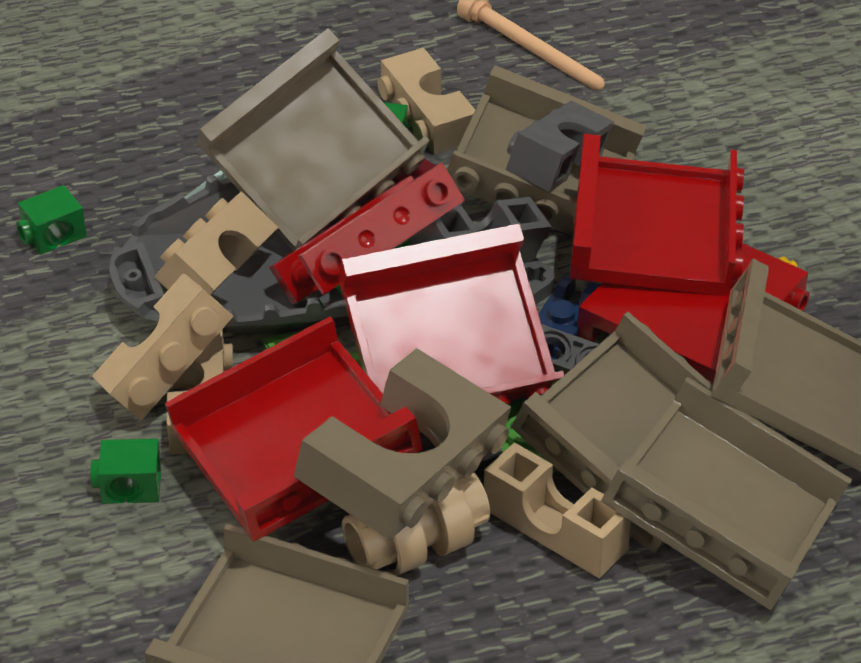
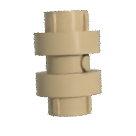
[342,473,490,576]

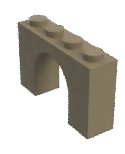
[294,348,511,540]

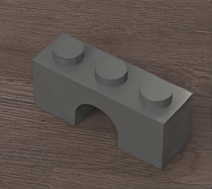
[506,100,614,192]
[408,197,551,264]

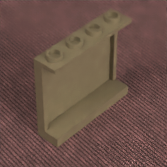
[197,28,430,251]
[447,65,646,236]
[711,259,861,472]
[511,312,713,553]
[601,377,852,610]
[145,524,409,663]

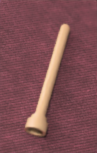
[457,0,605,90]

